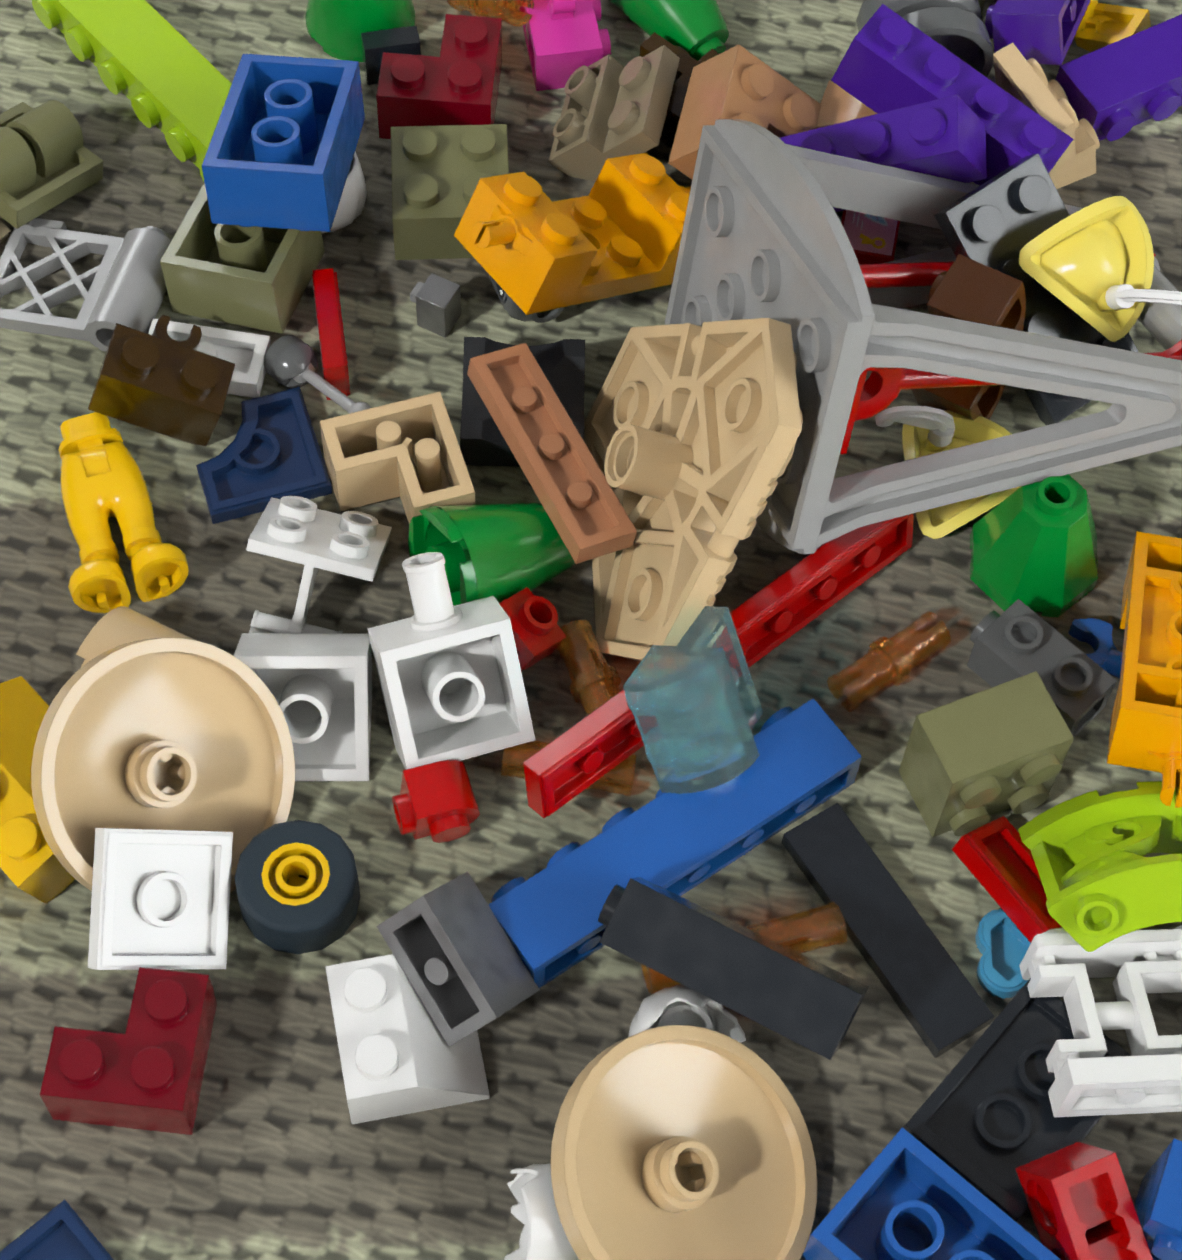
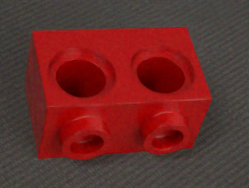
[1016,1142,1153,1260]

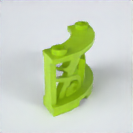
[1018,781,1182,952]

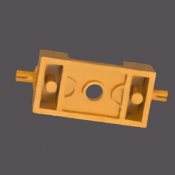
[454,153,691,315]
[1107,531,1182,808]

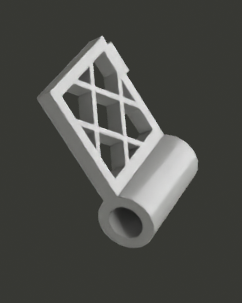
[0,218,172,352]

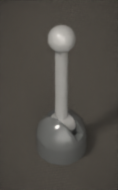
[264,335,371,414]

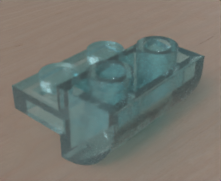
[623,606,763,794]

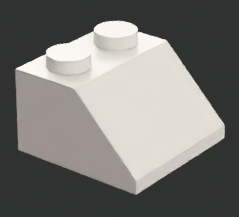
[234,633,372,781]
[325,954,490,1124]

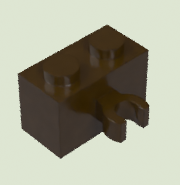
[88,314,235,446]

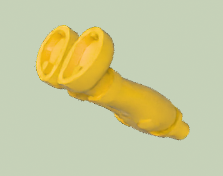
[58,412,189,613]

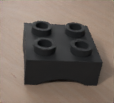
[460,337,585,467]

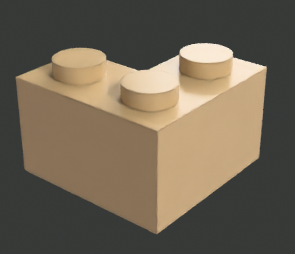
[320,391,476,524]

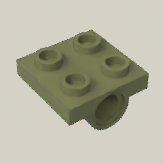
[0,100,104,229]

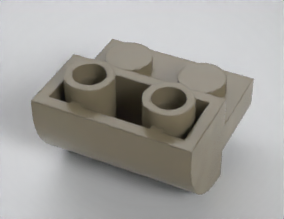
[548,45,680,181]

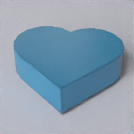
[975,909,1031,999]

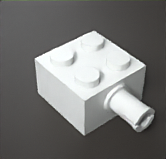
[367,552,536,770]

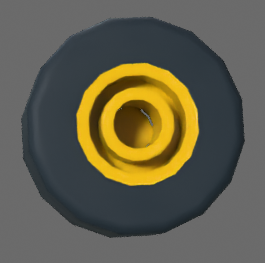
[234,820,361,954]

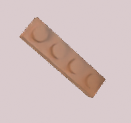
[467,343,637,564]

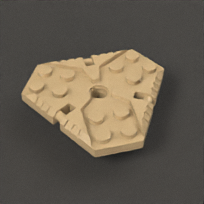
[584,318,803,664]

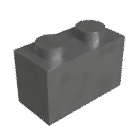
[376,871,540,1047]

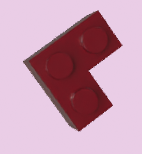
[376,14,502,139]
[40,967,217,1135]

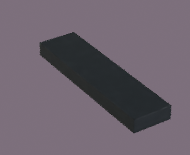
[781,803,994,1058]

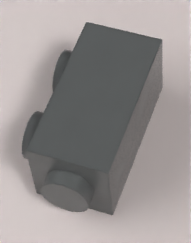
[967,599,1117,737]

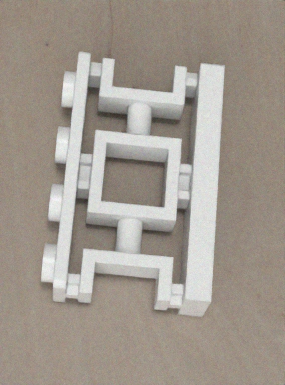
[1019,925,1182,1118]

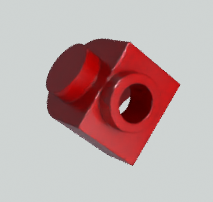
[499,587,567,672]
[392,760,480,843]

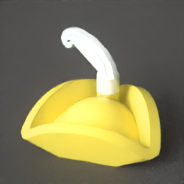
[1019,196,1182,342]
[875,405,1021,539]

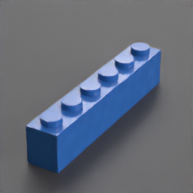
[489,698,862,988]

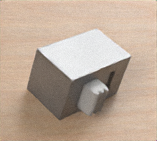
[409,273,461,338]

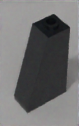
[598,877,869,1060]

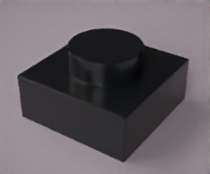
[361,25,421,85]

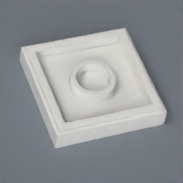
[88,828,233,970]

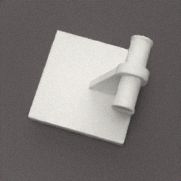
[246,496,392,633]

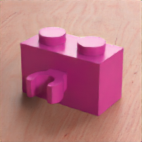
[518,0,611,91]

